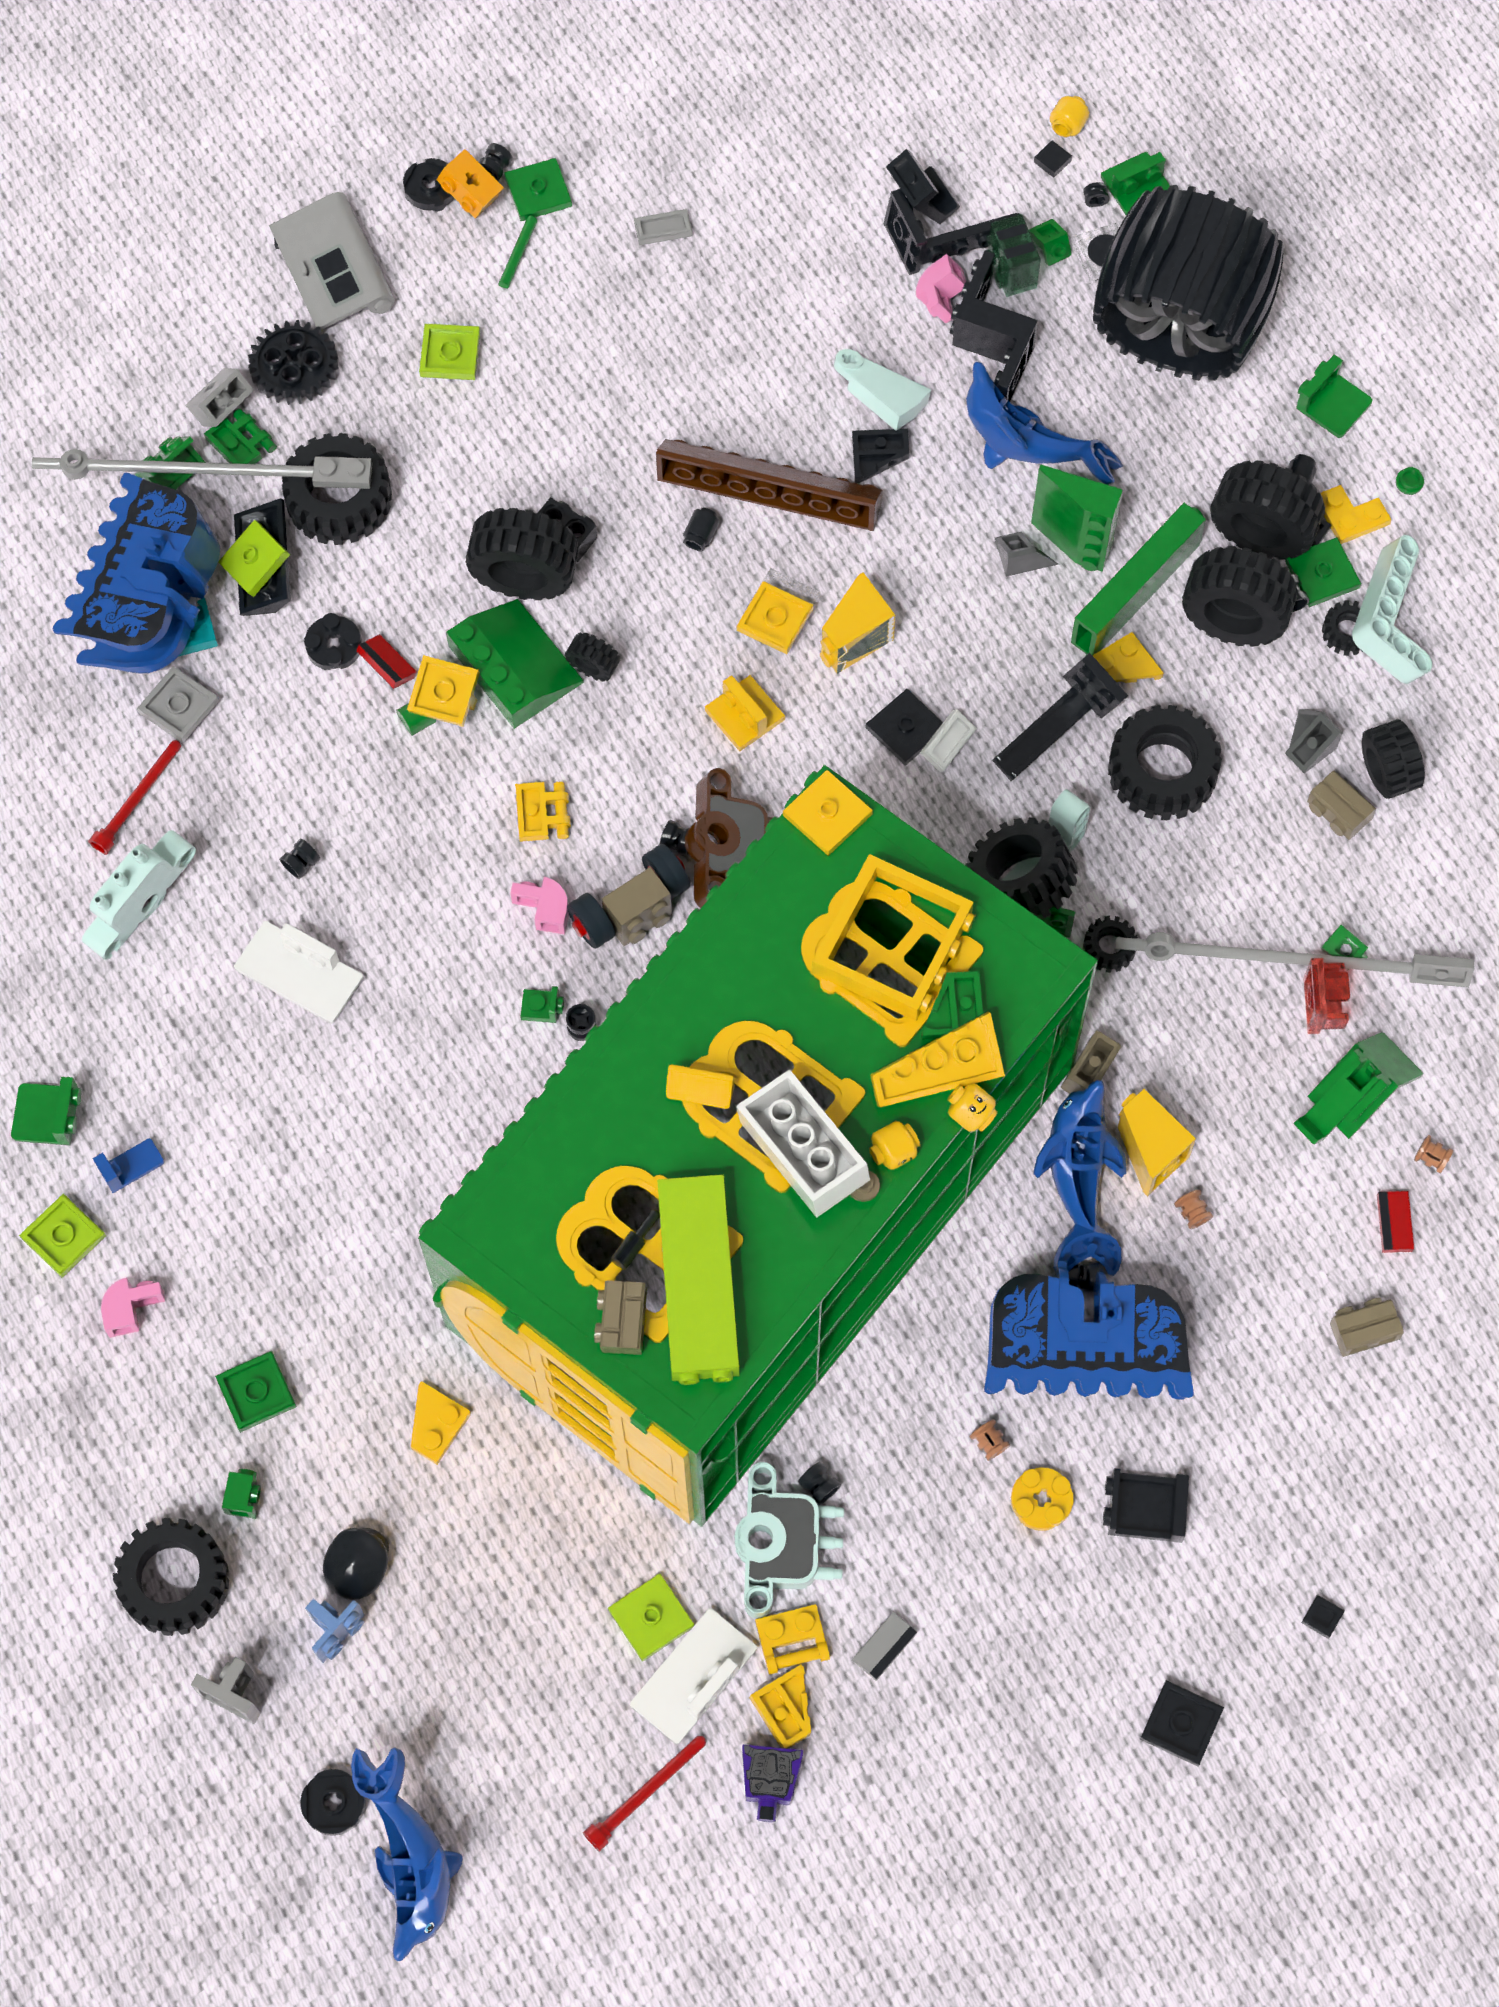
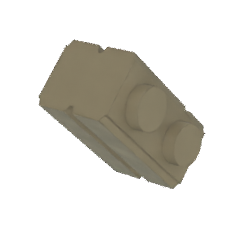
[1307,771,1376,840]
[1061,1030,1121,1094]
[594,1280,647,1355]
[1330,1298,1404,1357]

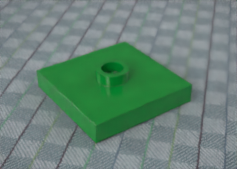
[504,158,572,221]
[1285,537,1361,608]
[215,1351,297,1433]

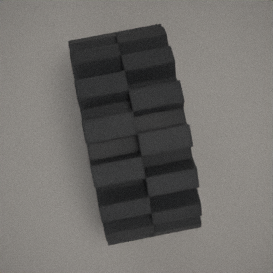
[1322,600,1363,656]
[565,632,621,682]
[1083,915,1138,973]

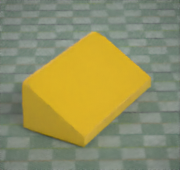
[666,1064,734,1109]

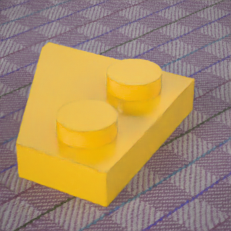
[411,1381,471,1465]
[749,1664,811,1749]

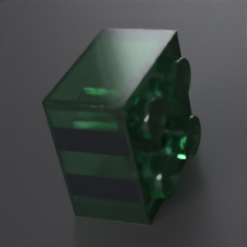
[986,214,1041,297]

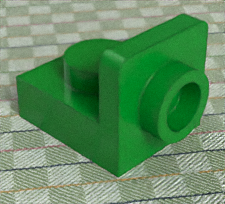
[1029,219,1072,266]
[520,986,564,1023]

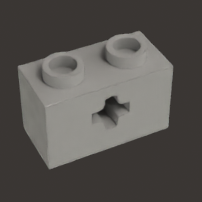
[186,368,254,427]

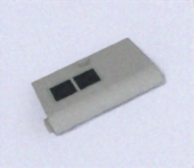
[269,192,395,330]

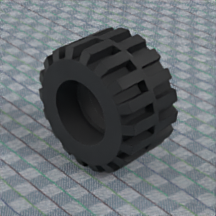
[1362,719,1425,799]

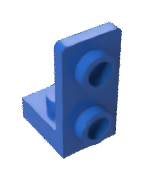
[92,1138,165,1193]

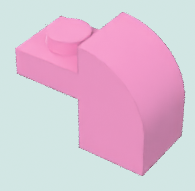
[916,254,966,323]
[510,877,569,935]
[101,1277,165,1338]

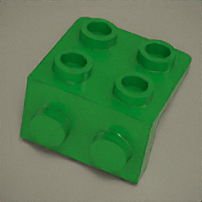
[1296,354,1372,438]
[11,1077,81,1146]

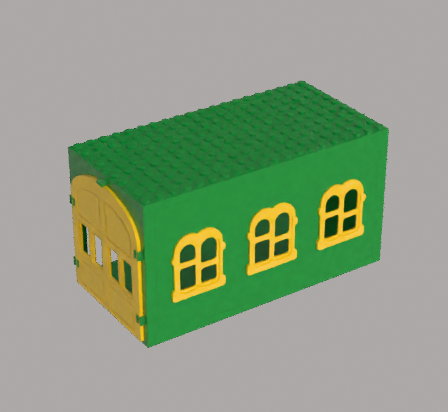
[418,764,1098,1527]

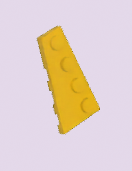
[870,1012,1005,1107]

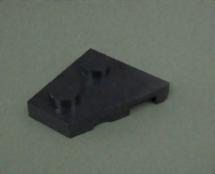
[852,428,909,484]

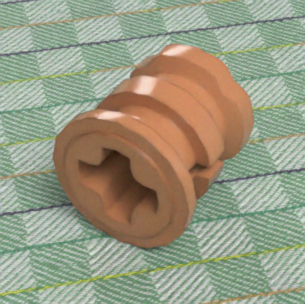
[1414,1135,1453,1174]
[1174,1190,1213,1229]
[969,1419,1010,1461]

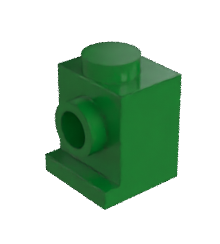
[1320,925,1368,971]
[222,1469,261,1519]

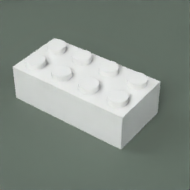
[736,1069,870,1218]

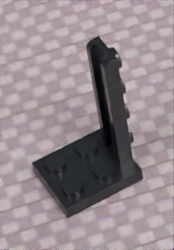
[883,189,1024,275]
[992,652,1128,781]

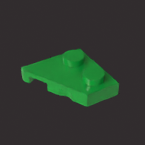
[921,971,983,1040]

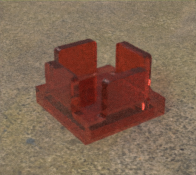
[1303,958,1350,1034]

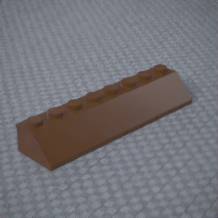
[656,439,883,532]

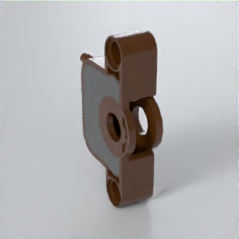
[685,768,773,908]

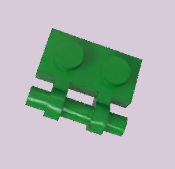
[204,408,277,464]

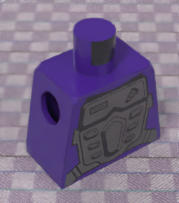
[742,1744,803,1822]

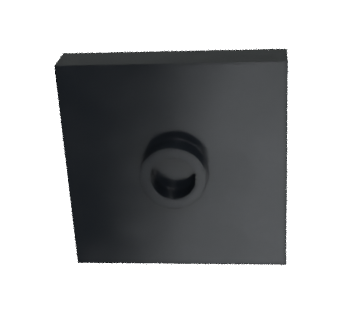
[865,689,943,766]
[1140,1680,1224,1767]

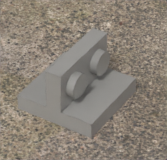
[191,1657,261,1724]

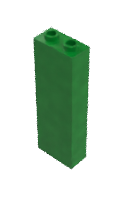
[1071,502,1206,656]

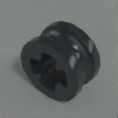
[1083,182,1109,207]

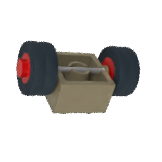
[567,844,690,949]

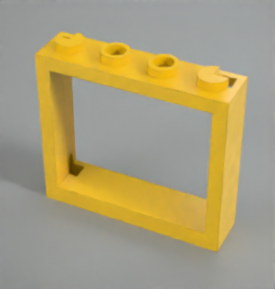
[812,854,976,1021]

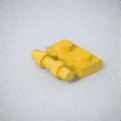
[515,782,571,842]

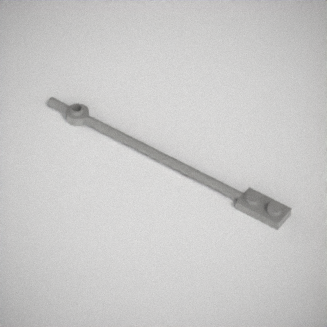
[32,449,372,489]
[1115,932,1474,988]

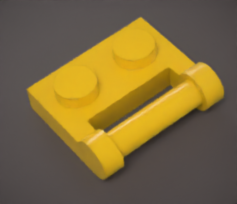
[755,1604,830,1675]

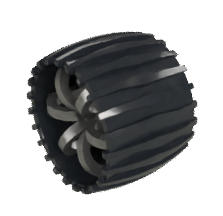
[1093,185,1284,381]

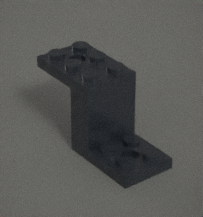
[950,250,1038,402]

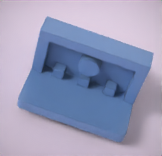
[305,1598,365,1663]

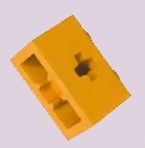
[436,149,504,219]

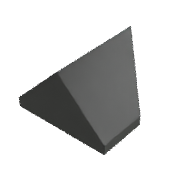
[995,531,1059,577]
[1285,709,1342,773]

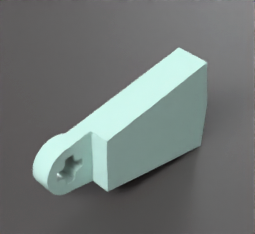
[834,349,931,430]

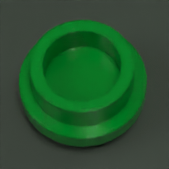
[1395,467,1424,495]

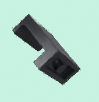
[886,149,960,224]
[1103,1468,1189,1543]

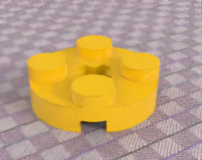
[1011,1467,1073,1531]

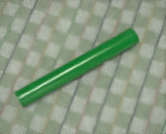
[498,216,537,289]

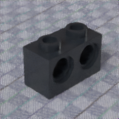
[537,497,597,563]

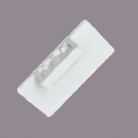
[234,921,363,1024]
[630,1608,757,1745]

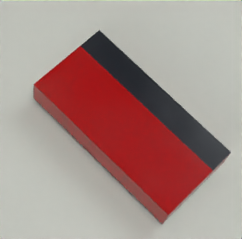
[357,634,417,689]
[1377,1191,1414,1253]

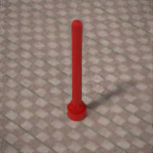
[88,740,181,855]
[582,1736,706,1852]

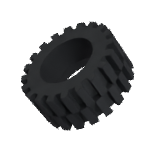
[965,817,1078,918]
[113,1518,229,1636]

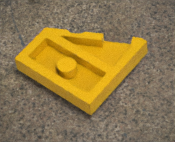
[1093,632,1164,683]

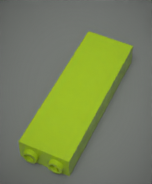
[657,1174,739,1385]

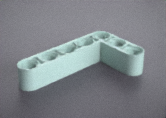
[1352,535,1432,684]
[1003,789,1091,881]

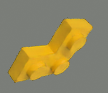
[1320,485,1392,544]

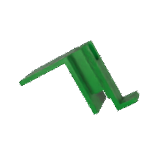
[1294,1032,1424,1144]

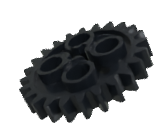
[248,320,339,405]

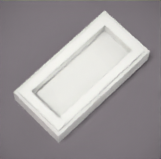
[920,709,977,772]

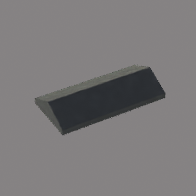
[234,498,291,616]

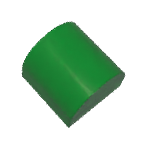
[396,703,436,736]

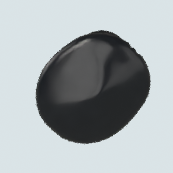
[323,1528,389,1600]

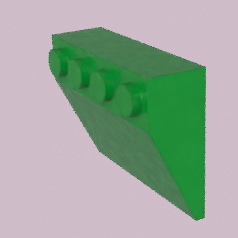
[1031,464,1123,572]
[446,599,584,729]

